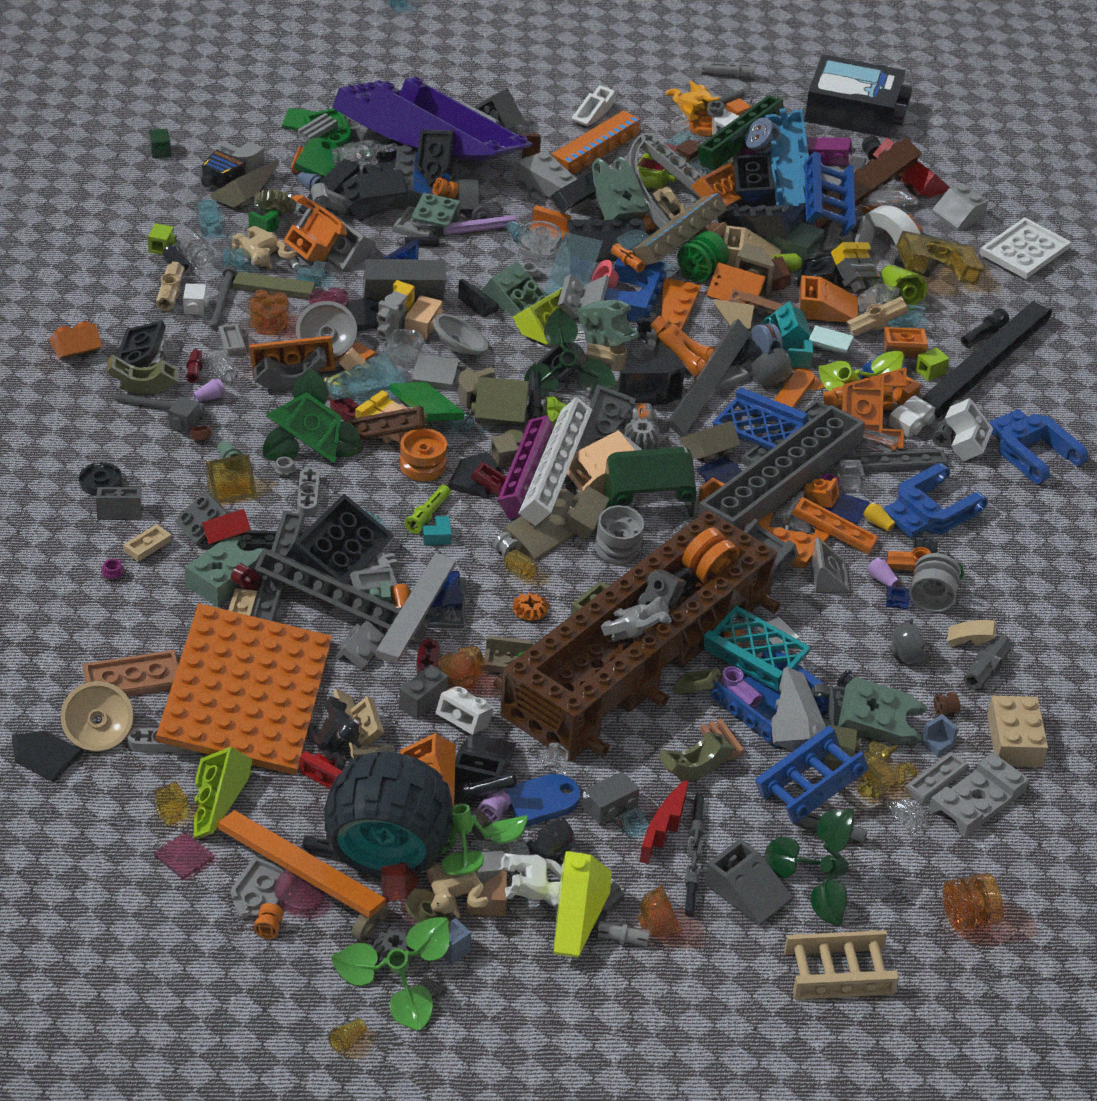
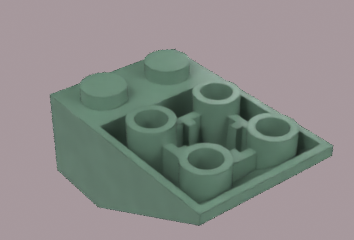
[482,261,547,316]

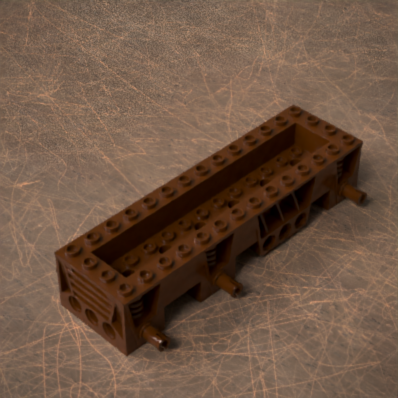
[493,510,781,762]

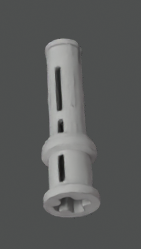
[701,62,755,79]

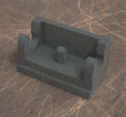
[96,487,142,519]

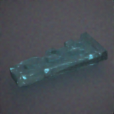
[325,351,405,400]

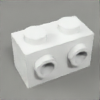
[435,686,494,735]

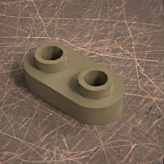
[351,902,389,941]

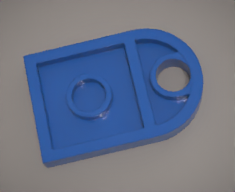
[503,774,580,827]

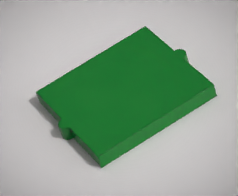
[282,107,314,132]

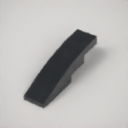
[299,159,360,214]

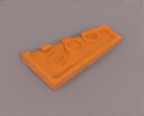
[661,278,701,331]

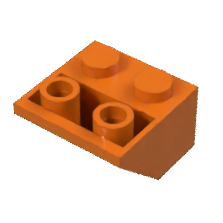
[49,321,102,359]

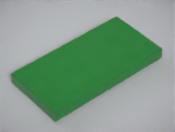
[389,382,465,421]

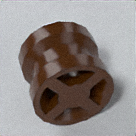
[934,692,960,716]

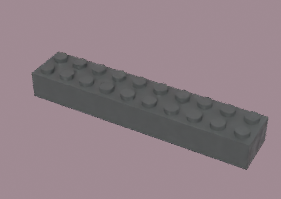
[699,405,865,531]

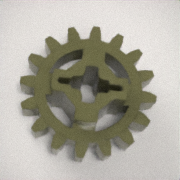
[254,189,297,216]

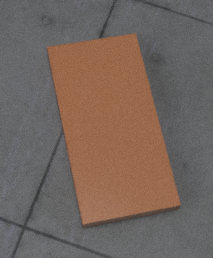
[82,650,179,696]

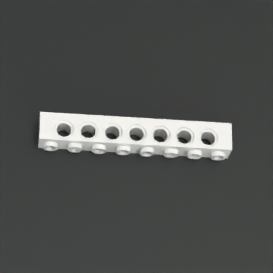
[519,397,592,526]

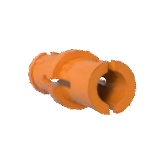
[611,243,646,273]

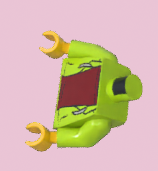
[637,149,678,189]

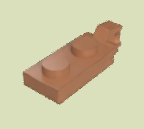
[729,289,783,315]

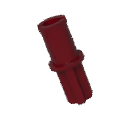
[186,348,203,383]

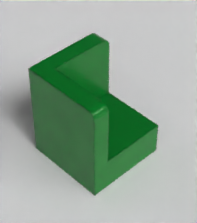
[248,209,279,232]

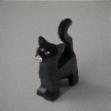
[307,696,362,770]

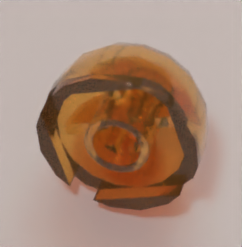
[437,646,485,689]
[637,886,682,938]

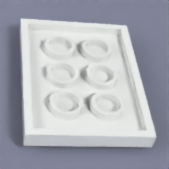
[979,217,1071,279]

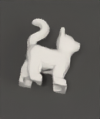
[501,853,562,908]

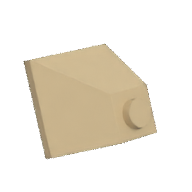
[714,299,754,331]

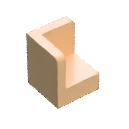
[338,347,370,380]

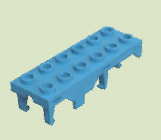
[766,108,809,206]

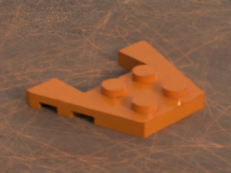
[842,368,907,449]
[759,512,831,569]

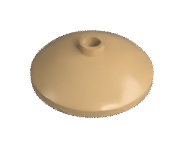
[60,681,133,752]

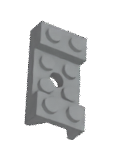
[928,752,1029,838]

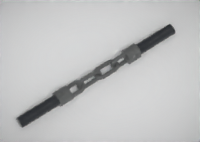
[685,795,704,917]

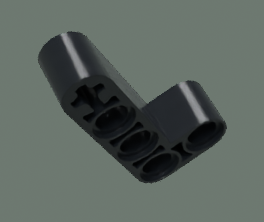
[549,167,600,214]

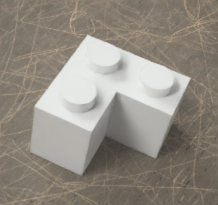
[945,398,993,461]

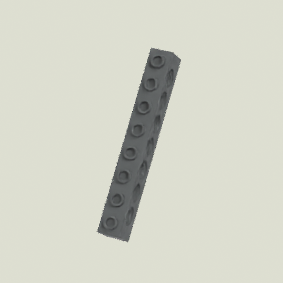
[255,548,430,642]

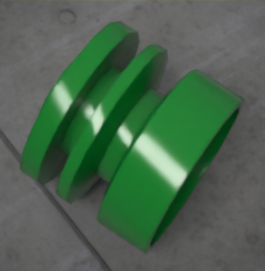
[677,231,729,282]

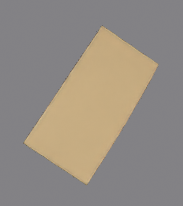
[947,620,997,647]

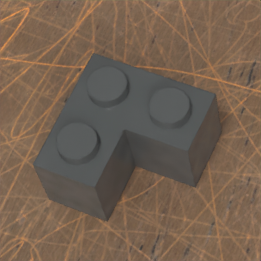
[474,88,524,130]

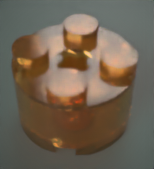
[248,290,289,335]

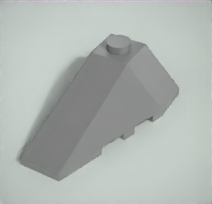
[771,667,825,751]

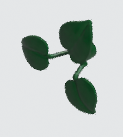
[524,308,616,397]
[263,368,363,460]
[765,809,854,925]

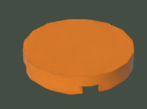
[687,111,712,136]

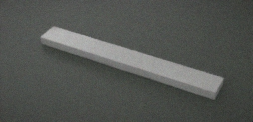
[375,553,456,664]

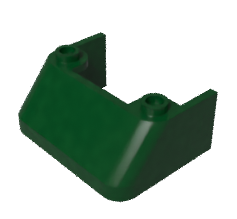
[603,447,697,518]

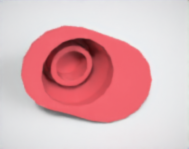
[590,260,619,289]

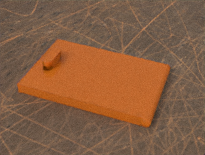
[707,262,766,304]

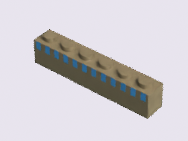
[633,193,727,265]

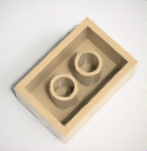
[987,695,1048,767]

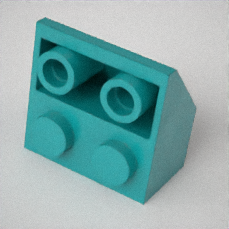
[759,301,811,350]

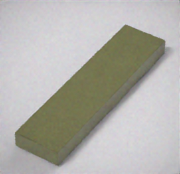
[233,271,315,300]

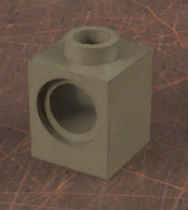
[490,433,518,469]

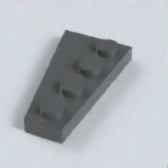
[575,384,636,453]

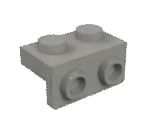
[335,620,385,670]

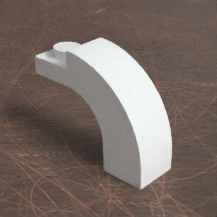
[865,205,922,249]

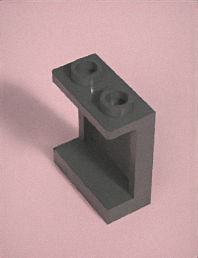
[743,519,799,585]

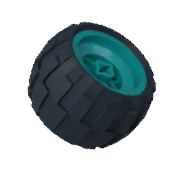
[324,752,453,879]

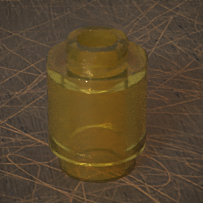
[504,549,537,580]

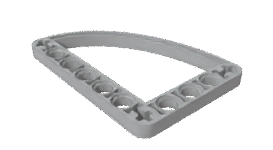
[627,132,738,247]

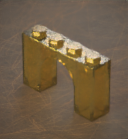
[896,230,984,285]

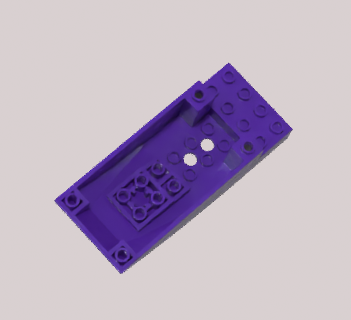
[332,76,533,161]

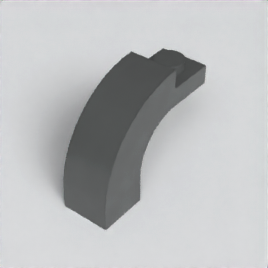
[253,346,327,391]

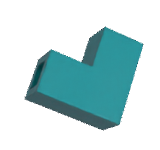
[423,516,451,545]

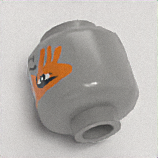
[626,403,656,425]

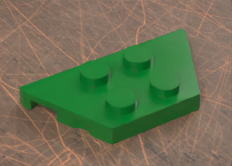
[266,392,342,463]

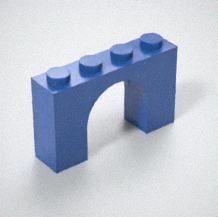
[604,258,667,322]

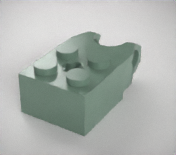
[592,156,649,220]
[577,299,640,346]
[185,534,263,607]
[838,677,927,744]

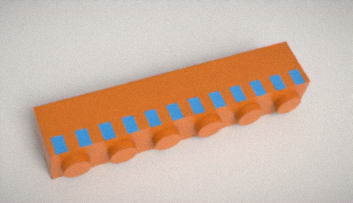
[551,110,640,175]

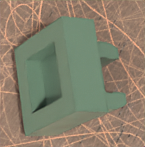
[370,581,391,603]

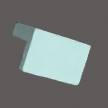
[809,326,854,356]

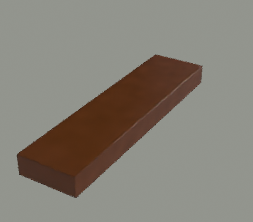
[343,406,425,440]

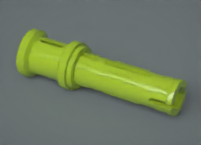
[404,485,451,534]

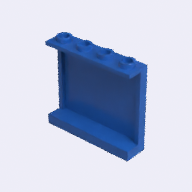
[710,643,829,748]

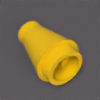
[863,502,896,532]

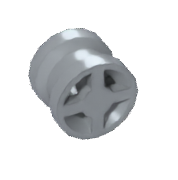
[493,532,521,559]

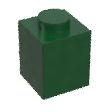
[149,128,171,158]

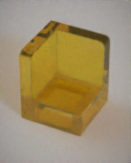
[154,782,188,826]

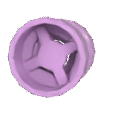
[478,790,511,822]

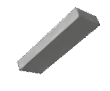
[904,752,969,805]

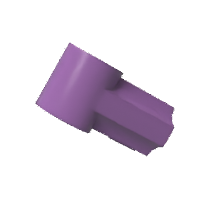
[721,667,763,709]

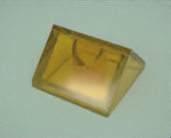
[206,454,257,503]

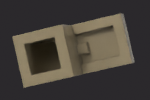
[458,367,495,408]

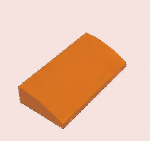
[691,162,742,207]

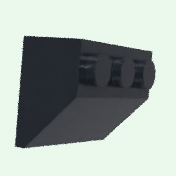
[733,154,774,207]

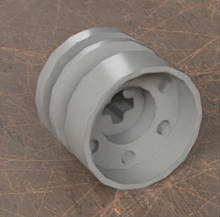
[595,505,644,564]
[910,553,961,613]

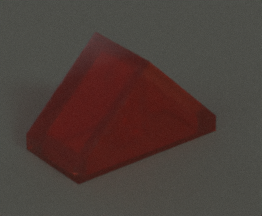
[381,862,420,903]

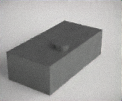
[363,259,446,301]

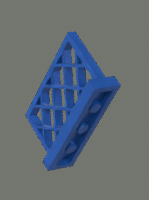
[712,387,809,450]

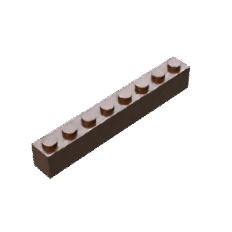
[803,137,922,230]

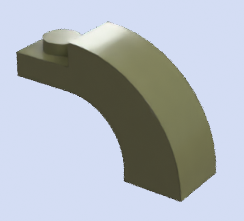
[107,354,179,394]
[658,732,735,782]

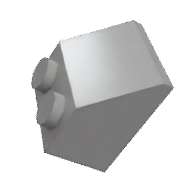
[932,183,988,231]

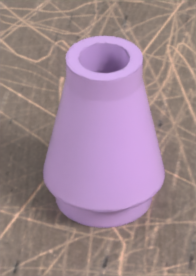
[193,379,226,403]
[867,558,900,589]

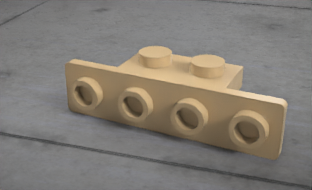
[333,688,384,759]

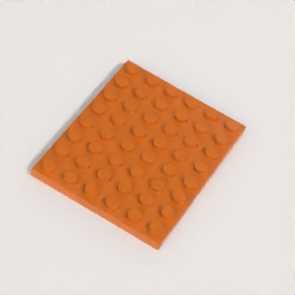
[155,603,332,775]

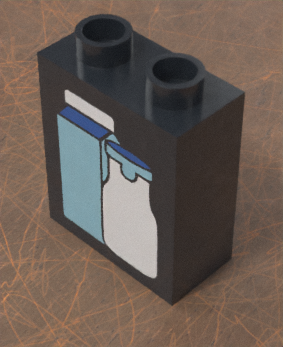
[804,54,912,138]

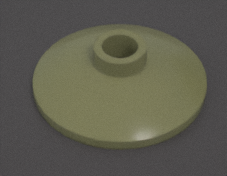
[405,889,451,923]

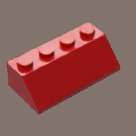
[873,137,950,198]

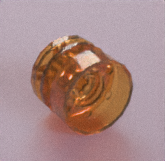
[942,872,1003,932]

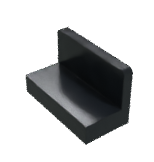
[458,278,499,317]

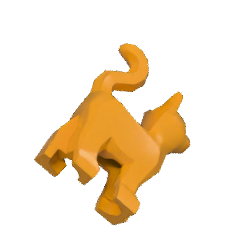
[666,81,720,121]

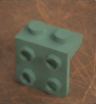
[412,192,460,228]

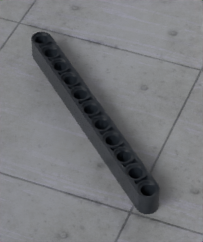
[922,300,1052,417]

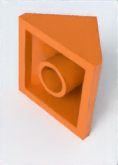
[884,327,928,358]

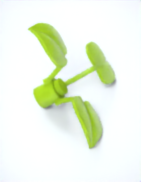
[818,351,904,391]

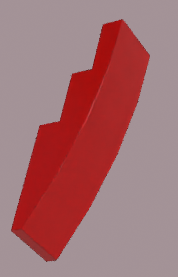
[640,780,688,864]

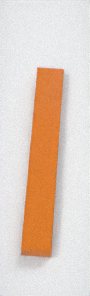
[218,810,386,918]

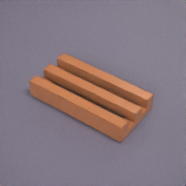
[700,718,744,761]

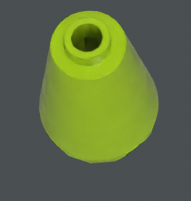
[880,265,927,310]

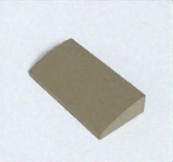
[504,488,576,562]

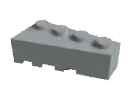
[514,151,587,213]

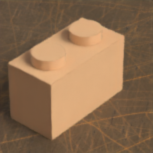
[405,295,445,339]

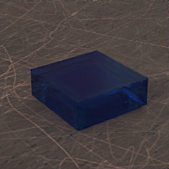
[886,586,909,609]

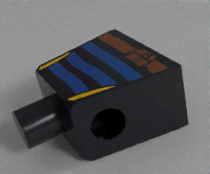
[201,150,246,188]

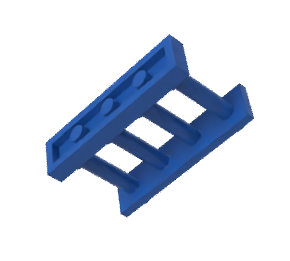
[804,152,857,236]
[754,726,869,824]

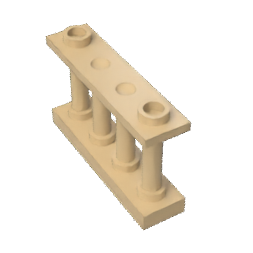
[784,930,899,1000]

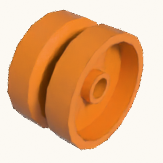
[400,428,447,481]
[682,527,740,585]

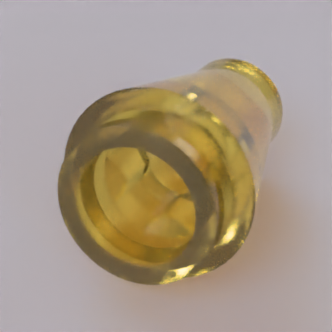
[328,1018,367,1052]

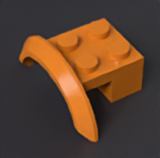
[283,195,347,265]

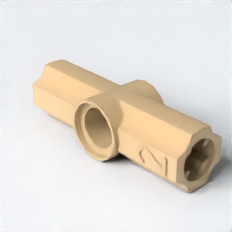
[156,262,185,312]
[847,297,908,337]

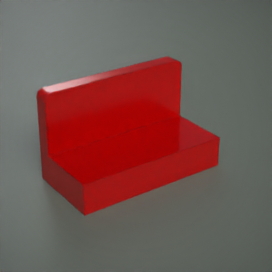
[202,509,251,544]
[300,751,342,789]

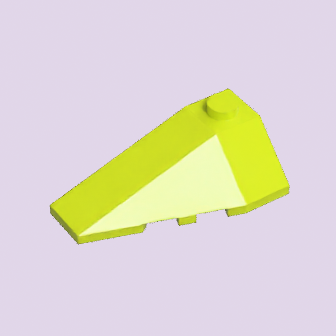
[513,288,562,345]
[553,851,612,958]

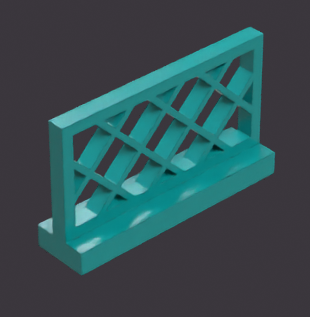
[704,606,811,692]

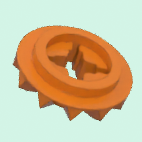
[513,592,549,621]

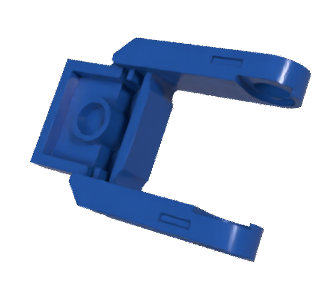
[989,409,1089,484]
[883,463,988,538]

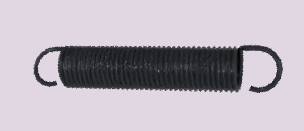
[397,237,447,246]

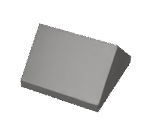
[811,537,850,593]

